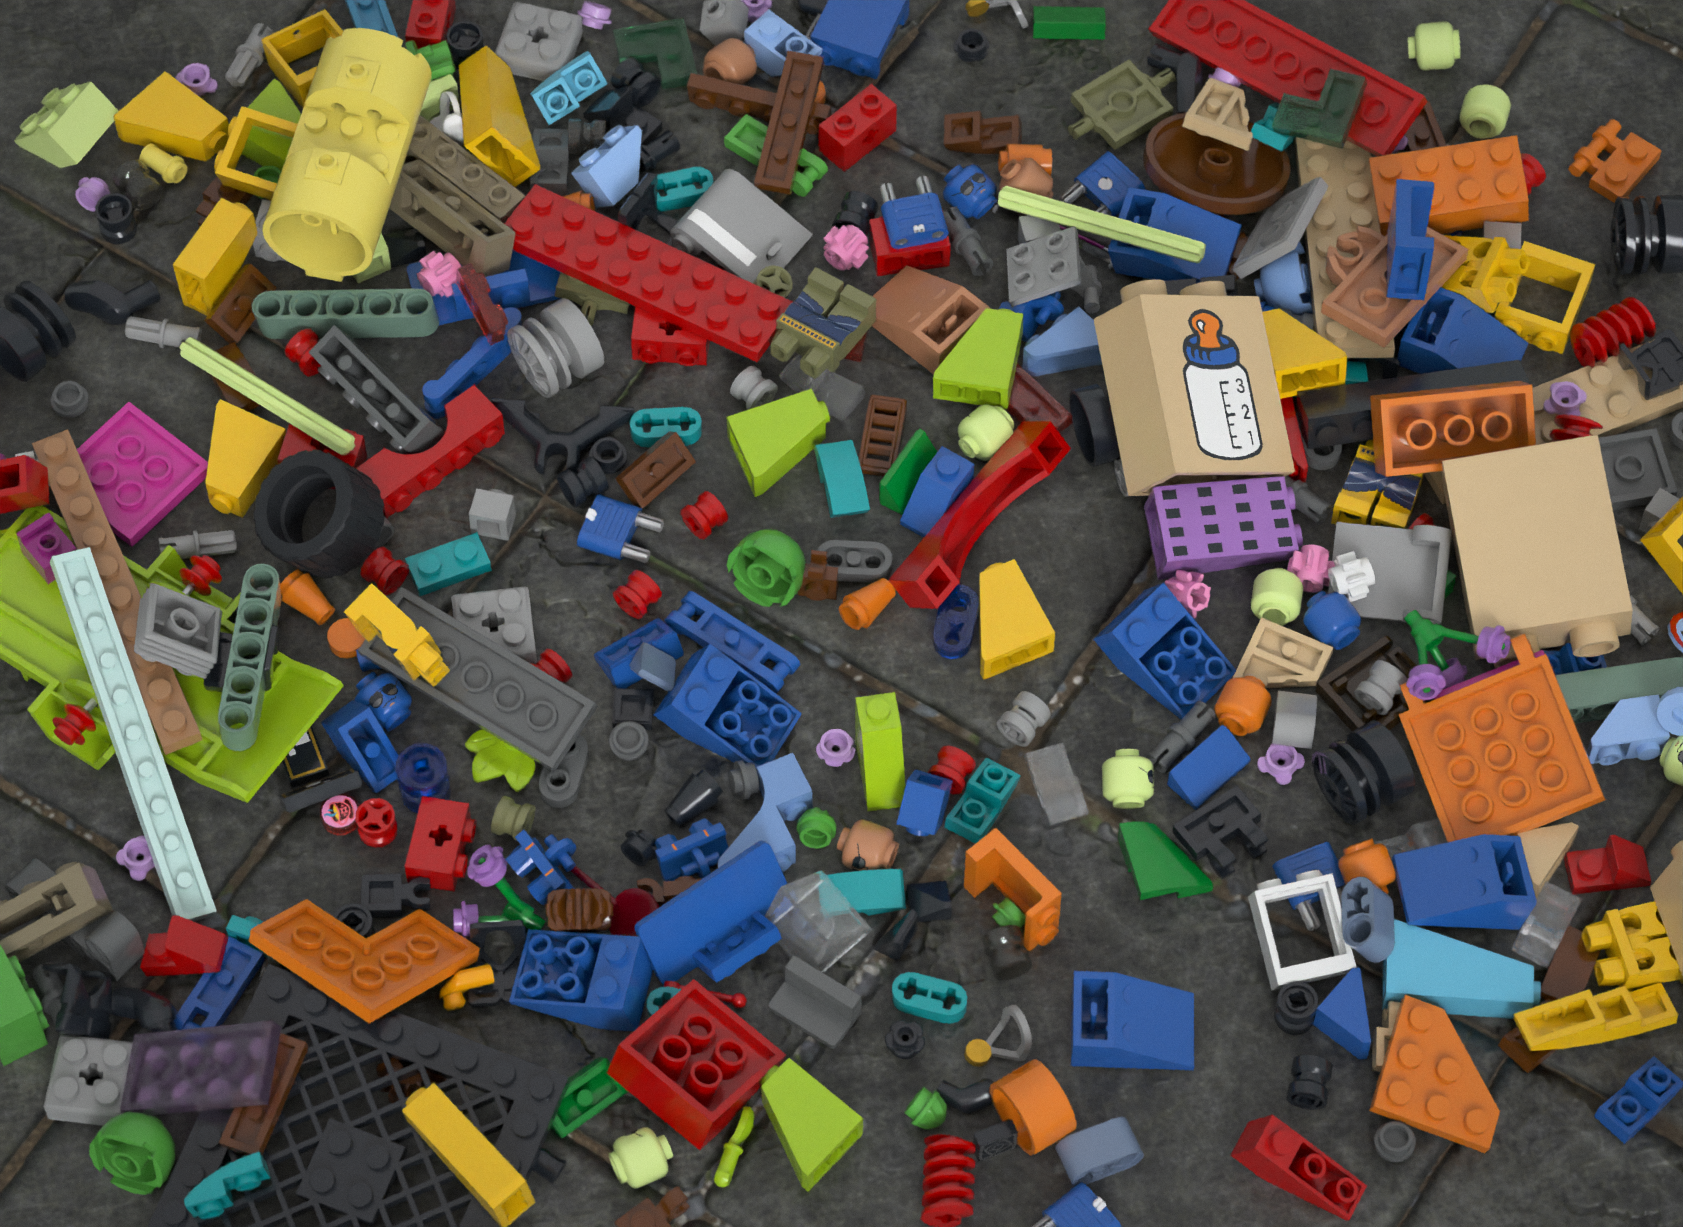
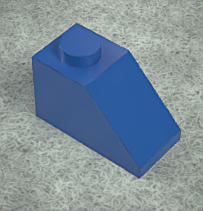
[900,446,974,538]
[321,700,408,793]

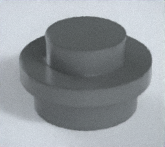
[50,381,89,418]
[609,721,649,761]
[728,760,759,800]
[1374,1121,1416,1162]

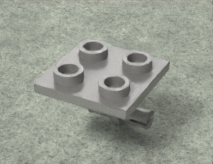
[1006,226,1102,313]

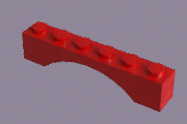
[889,421,1071,609]

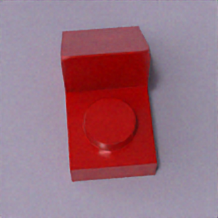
[1564,835,1652,895]
[140,915,228,976]

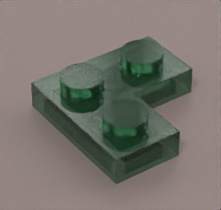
[613,18,697,90]
[1272,69,1367,149]

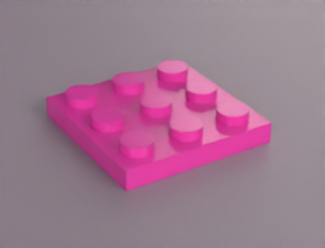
[77,402,208,547]

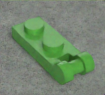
[724,114,828,197]

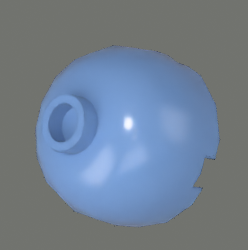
[1254,242,1313,315]

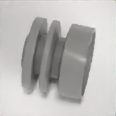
[507,298,605,398]

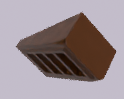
[859,394,907,477]

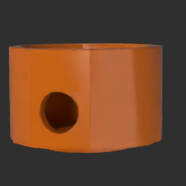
[990,1059,1077,1156]

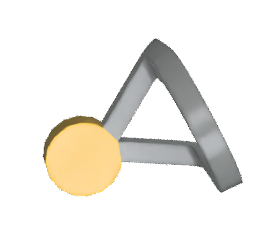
[965,0,1029,29]
[964,1004,1032,1067]

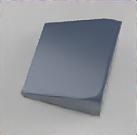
[629,642,676,691]

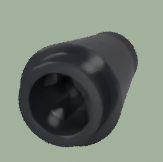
[664,770,723,828]

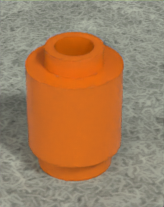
[998,144,1052,176]

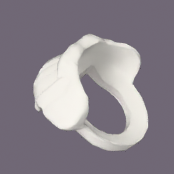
[430,91,464,146]

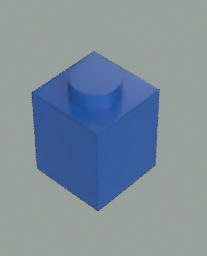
[897,769,953,836]

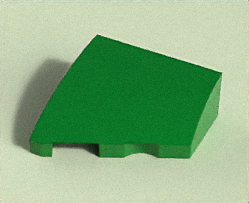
[1118,821,1214,900]

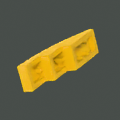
[1513,982,1678,1051]

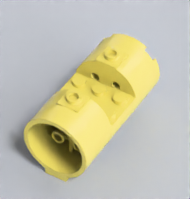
[262,28,432,282]

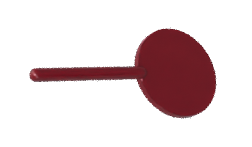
[570,866,659,937]

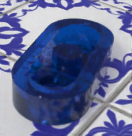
[933,585,979,659]

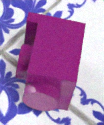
[16,512,77,584]

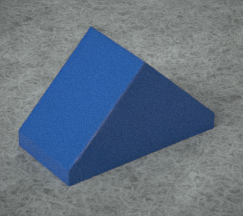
[1313,968,1371,1059]

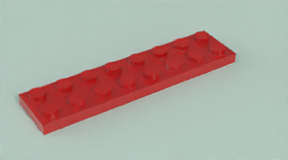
[1149,0,1427,156]
[504,184,793,362]

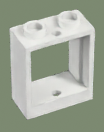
[1248,870,1357,991]

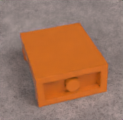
[964,828,1062,951]

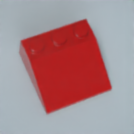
[607,979,786,1150]

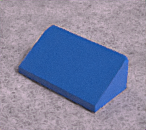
[594,618,684,689]
[1167,725,1251,810]

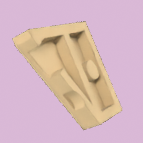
[1183,78,1253,151]
[1233,617,1333,688]

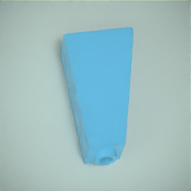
[1382,919,1541,1019]

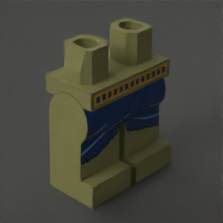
[771,267,876,379]

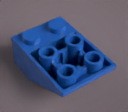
[1108,187,1242,283]
[1397,287,1528,374]
[1093,583,1236,719]
[654,644,802,770]
[1392,834,1537,930]
[509,929,653,1032]
[1071,971,1194,1070]

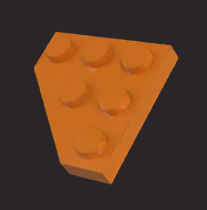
[1369,995,1500,1153]

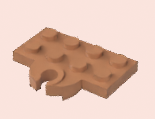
[1321,226,1468,348]

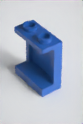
[810,0,909,79]
[1386,179,1434,300]

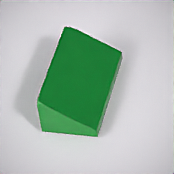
[1033,6,1106,40]
[879,428,937,515]
[551,1057,629,1138]

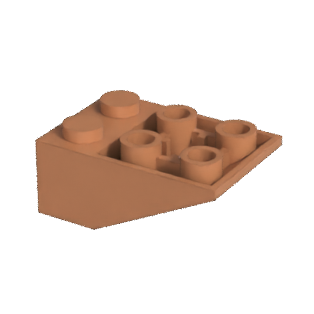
[872,266,990,374]

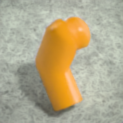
[440,964,494,1011]

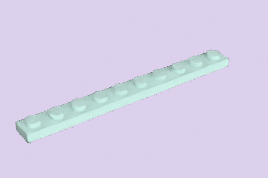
[50,547,216,922]

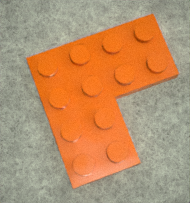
[249,899,480,1023]

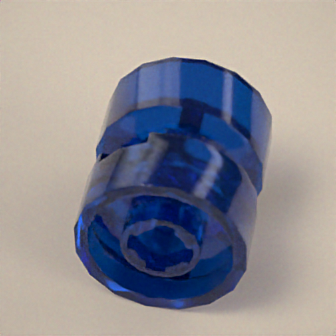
[396,743,451,813]

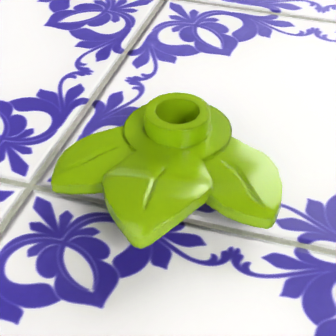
[465,729,536,792]

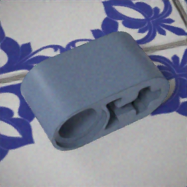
[1341,877,1395,962]
[1055,1117,1144,1186]

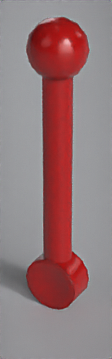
[663,981,747,1008]

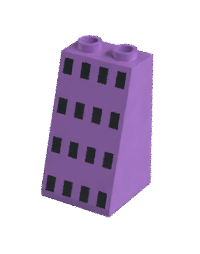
[1144,476,1303,580]

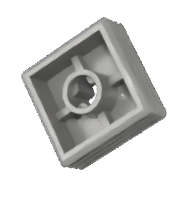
[495,2,583,81]
[134,583,222,679]
[451,586,537,664]
[44,1035,143,1126]

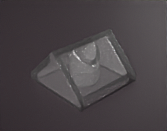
[765,870,872,973]

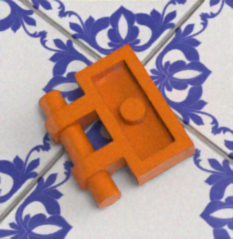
[1569,119,1662,203]

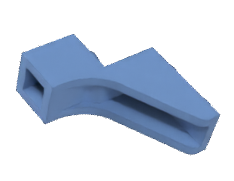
[1022,307,1102,376]
[718,753,813,872]

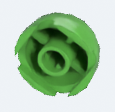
[727,529,806,607]
[89,1112,175,1195]

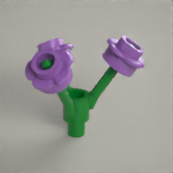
[1404,610,1511,700]
[453,845,545,939]

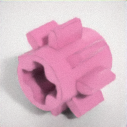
[823,225,869,271]
[417,251,464,298]
[1287,545,1335,592]
[1165,569,1211,618]

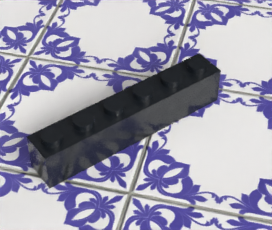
[1297,360,1531,449]

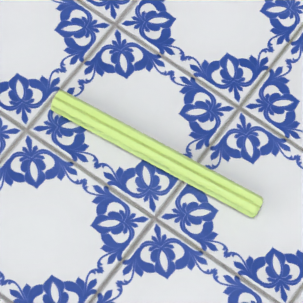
[998,186,1206,264]
[180,337,355,455]

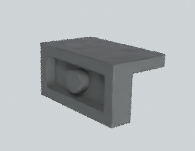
[768,955,862,1049]

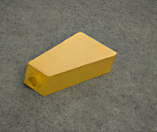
[459,46,540,187]
[402,1083,535,1227]

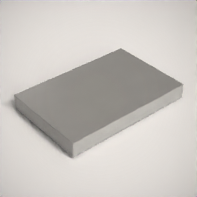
[1233,177,1328,279]

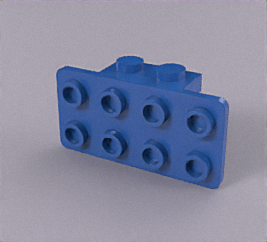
[407,250,561,325]
[635,840,793,985]

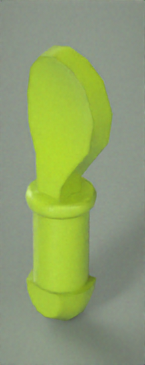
[714,1106,755,1188]

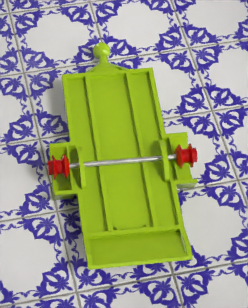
[0,506,344,803]

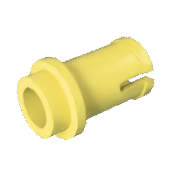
[139,143,187,184]

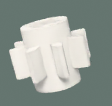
[1328,551,1375,602]

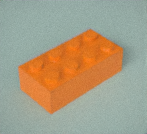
[1369,135,1529,236]
[1370,381,1536,477]

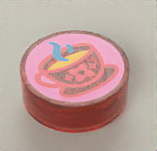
[320,794,359,835]

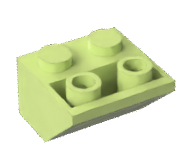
[14,82,119,168]

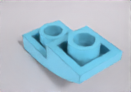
[530,51,608,125]

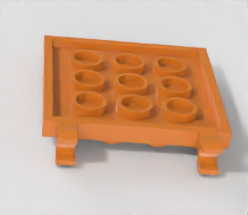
[1398,634,1606,842]

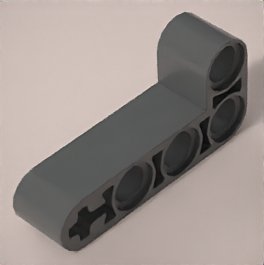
[5,858,145,983]

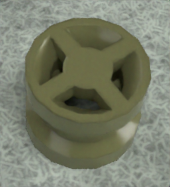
[753,265,793,298]
[491,796,536,841]

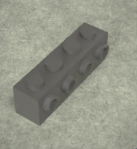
[309,325,446,454]

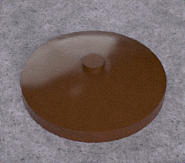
[1143,112,1291,215]

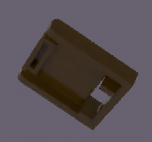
[1315,635,1434,731]

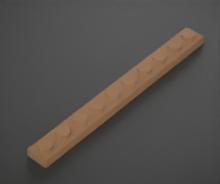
[32,430,202,755]

